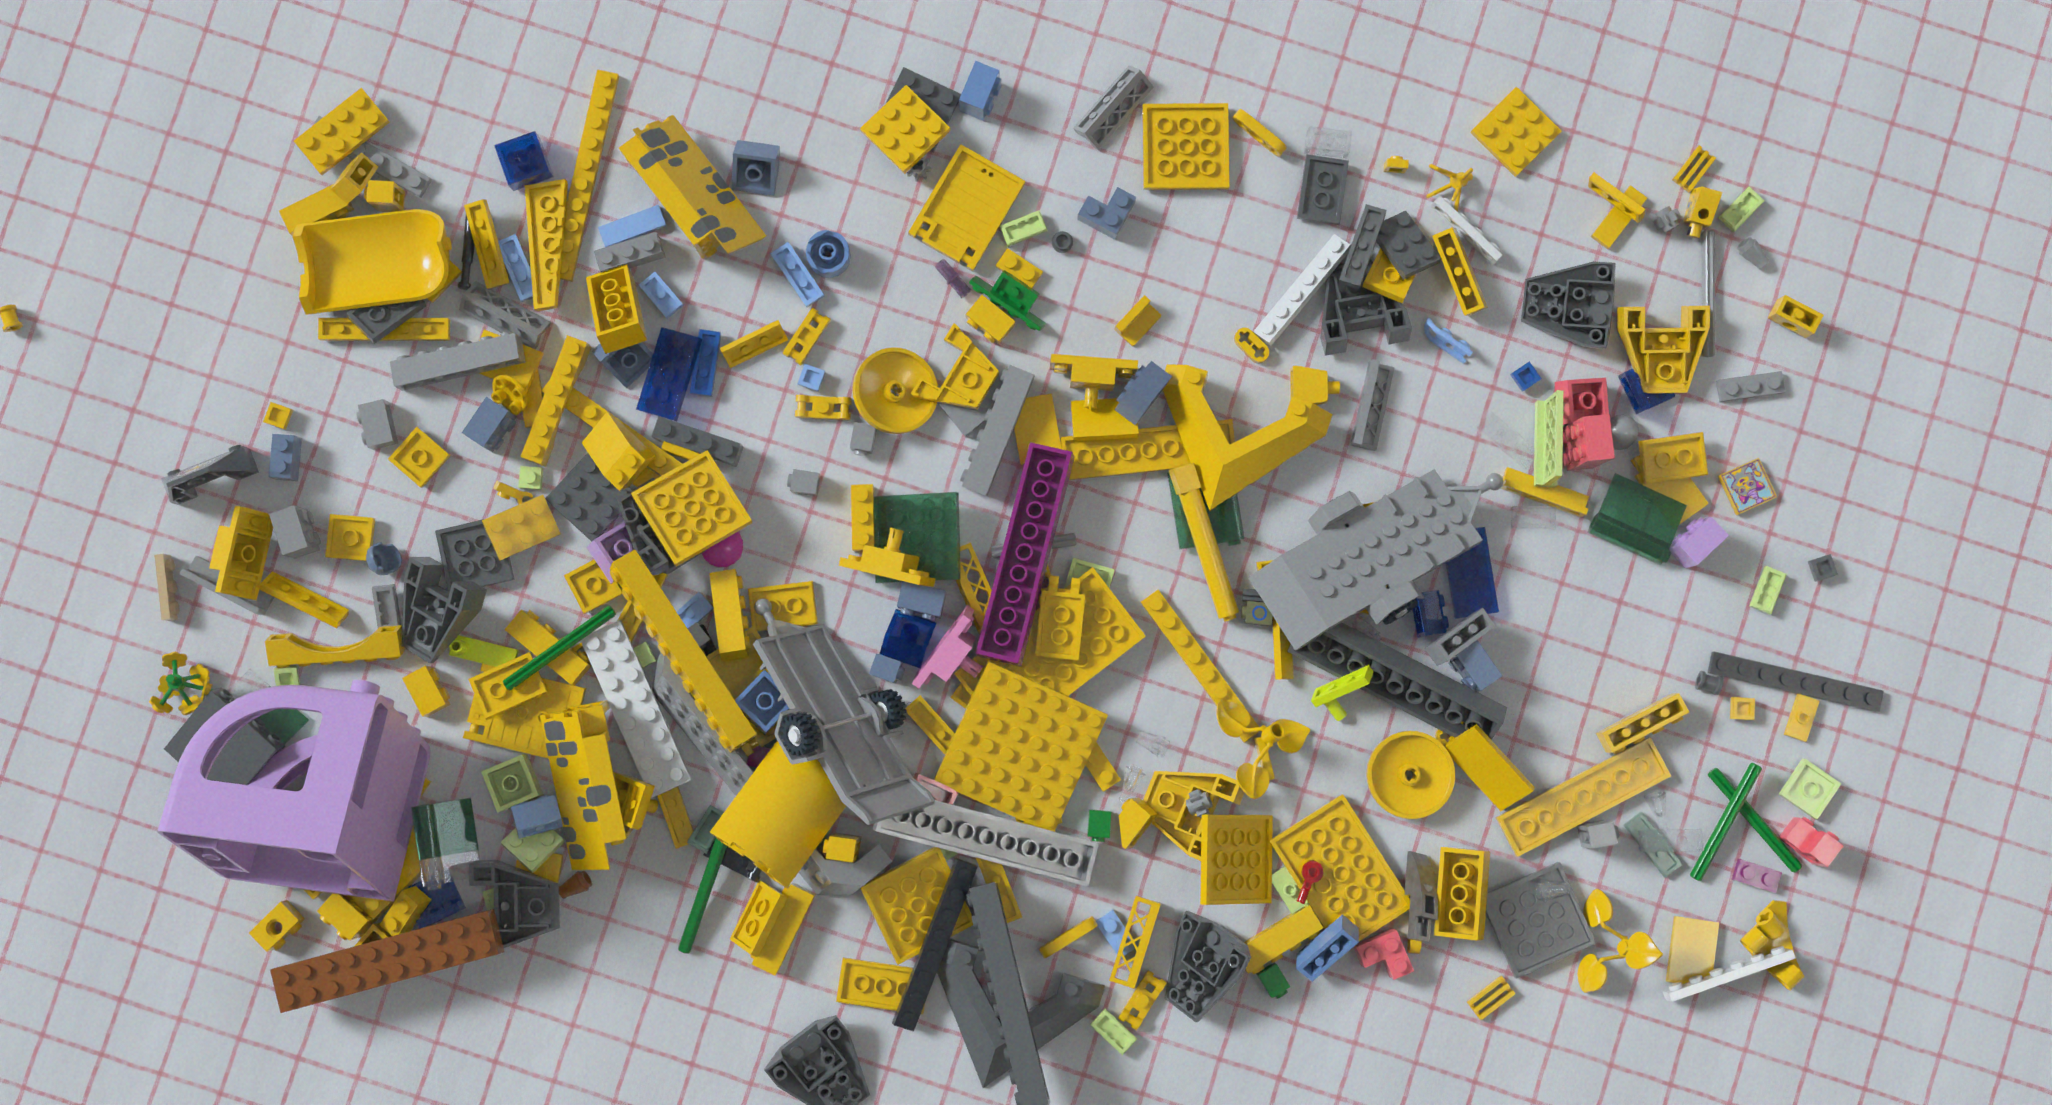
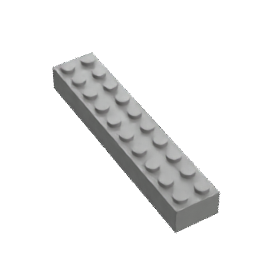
[872,800,1099,887]

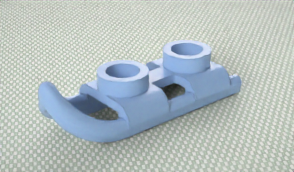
[1424,317,1473,364]

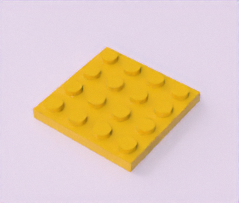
[1142,103,1230,190]
[631,450,752,567]
[1200,815,1273,905]
[860,847,973,965]

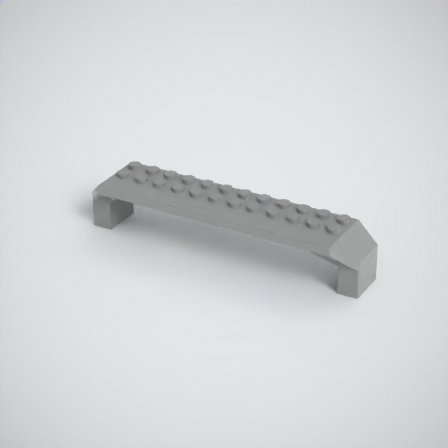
[652,622,892,895]

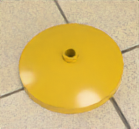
[853,347,938,434]
[1366,731,1455,819]

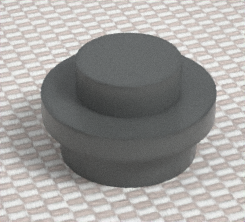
[1052,231,1073,253]

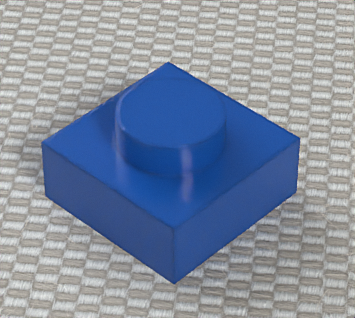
[1510,361,1542,392]

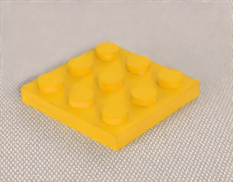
[860,85,951,174]
[1470,86,1562,177]

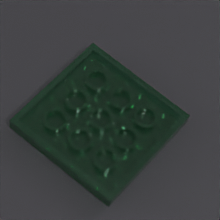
[874,492,961,583]

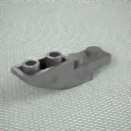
[1404,851,1438,942]

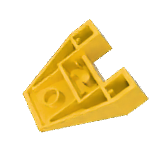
[1617,306,1710,393]
[1143,771,1245,861]

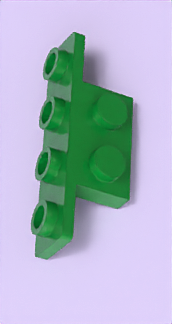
[969,270,1046,331]

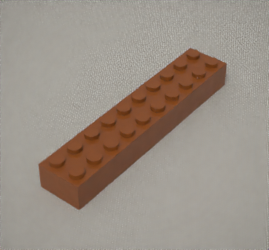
[270,909,505,1013]

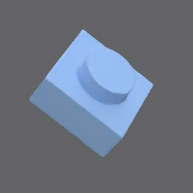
[797,364,826,392]

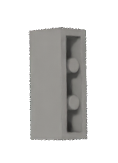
[594,232,666,272]
[1424,608,1495,666]

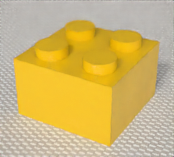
[317,893,378,941]

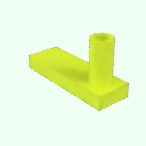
[449,635,519,667]
[1311,665,1374,721]

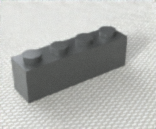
[651,416,743,467]

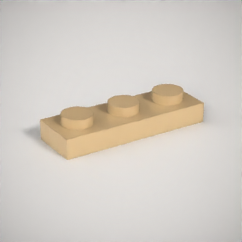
[154,554,180,621]

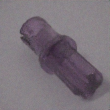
[935,259,972,299]

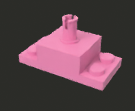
[912,605,983,688]

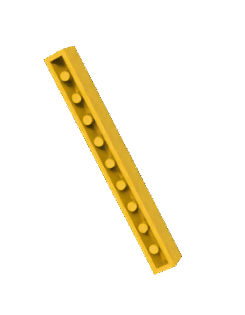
[610,550,757,753]

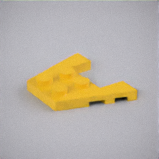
[911,323,999,410]

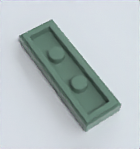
[1624,812,1683,878]

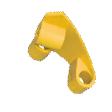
[1740,900,1805,991]

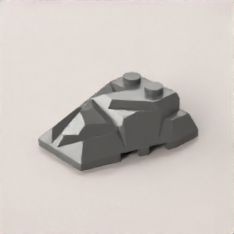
[617,478,706,575]

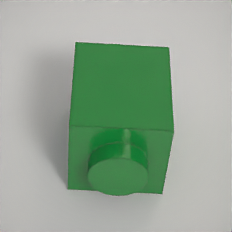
[1087,810,1112,842]
[1256,962,1290,999]

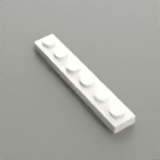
[1253,234,1351,346]
[1663,946,1795,1002]

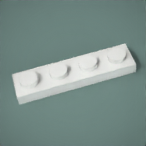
[1430,196,1502,265]

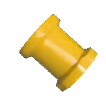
[0,305,23,332]

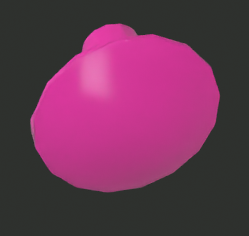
[702,532,743,567]

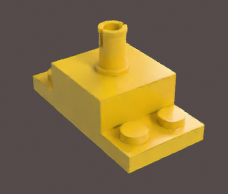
[1050,354,1138,409]
[209,506,273,601]
[838,528,936,587]
[613,771,658,830]

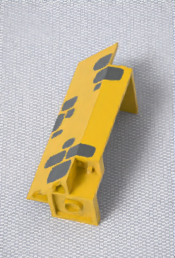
[619,115,767,259]
[540,700,633,870]

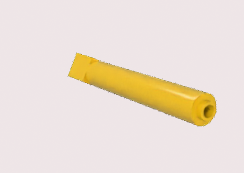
[1168,463,1239,622]

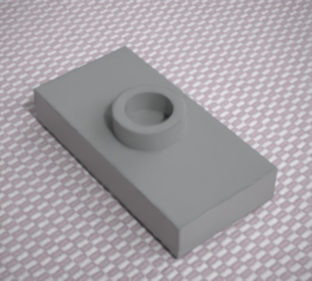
[372,584,401,628]

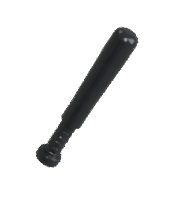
[458,215,475,290]

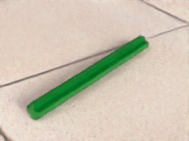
[503,606,616,690]
[1690,763,1762,881]
[1708,768,1802,873]
[678,838,727,954]

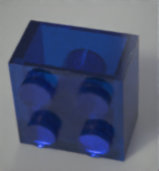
[494,131,554,191]

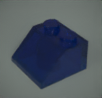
[1412,590,1449,638]
[880,609,937,669]

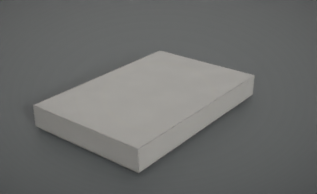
[938,375,1003,437]

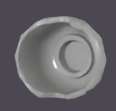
[1610,415,1639,450]

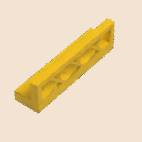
[1500,467,1589,517]
[944,542,992,634]
[1109,896,1161,989]

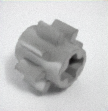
[907,158,932,182]
[1653,206,1682,233]
[1186,789,1213,818]

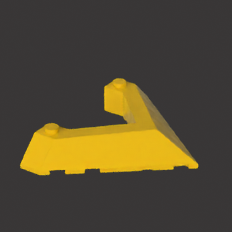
[1162,364,1333,511]

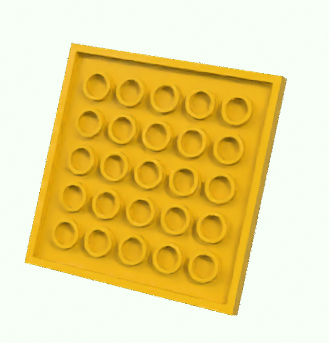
[934,661,1108,831]

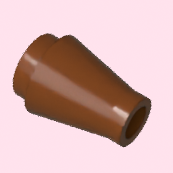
[559,871,592,899]

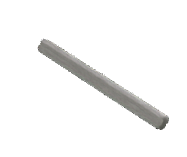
[1702,230,1715,357]

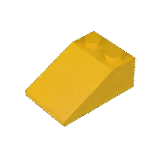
[582,411,656,491]

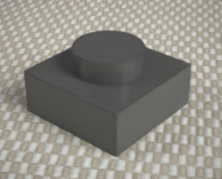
[1808,554,1838,582]

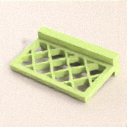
[1534,390,1564,488]

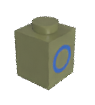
[1241,601,1273,626]

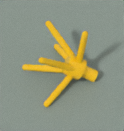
[1426,164,1473,212]

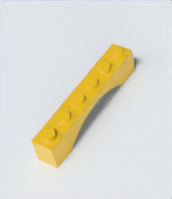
[520,335,592,467]
[265,625,405,668]

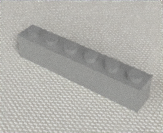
[390,332,526,391]
[960,365,1035,496]

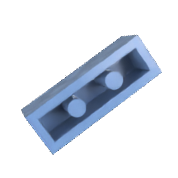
[1296,914,1359,982]

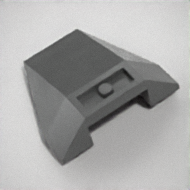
[1521,261,1616,348]
[1165,911,1251,1022]
[764,1015,870,1105]

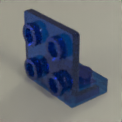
[1618,369,1675,415]
[408,869,466,929]

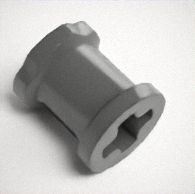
[1695,671,1724,695]

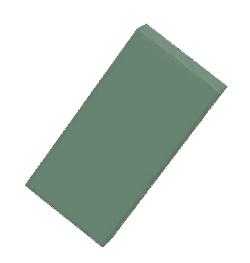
[687,805,724,854]

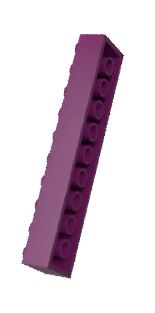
[976,442,1075,667]

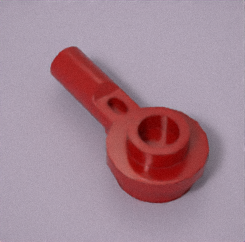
[1297,861,1324,904]

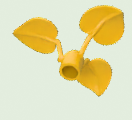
[1216,700,1310,799]
[1577,889,1663,993]

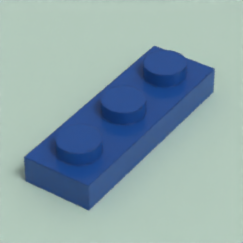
[690,329,721,397]

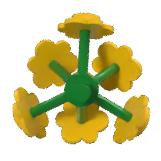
[149,651,213,715]

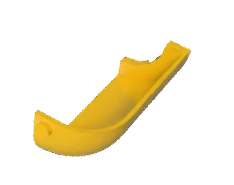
[292,209,452,315]
[710,740,846,888]

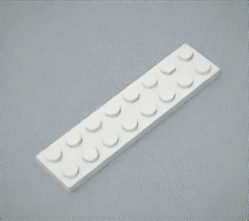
[581,620,692,798]

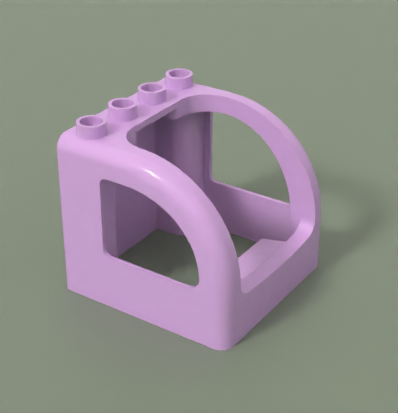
[157,680,430,901]

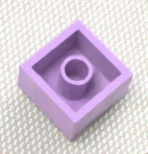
[1667,516,1729,568]
[587,522,634,584]

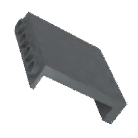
[164,687,285,785]

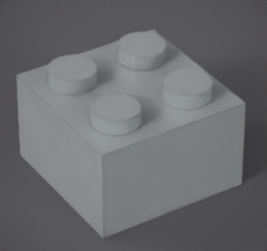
[269,505,321,559]

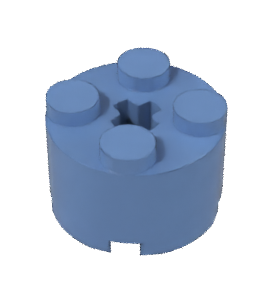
[806,230,851,278]

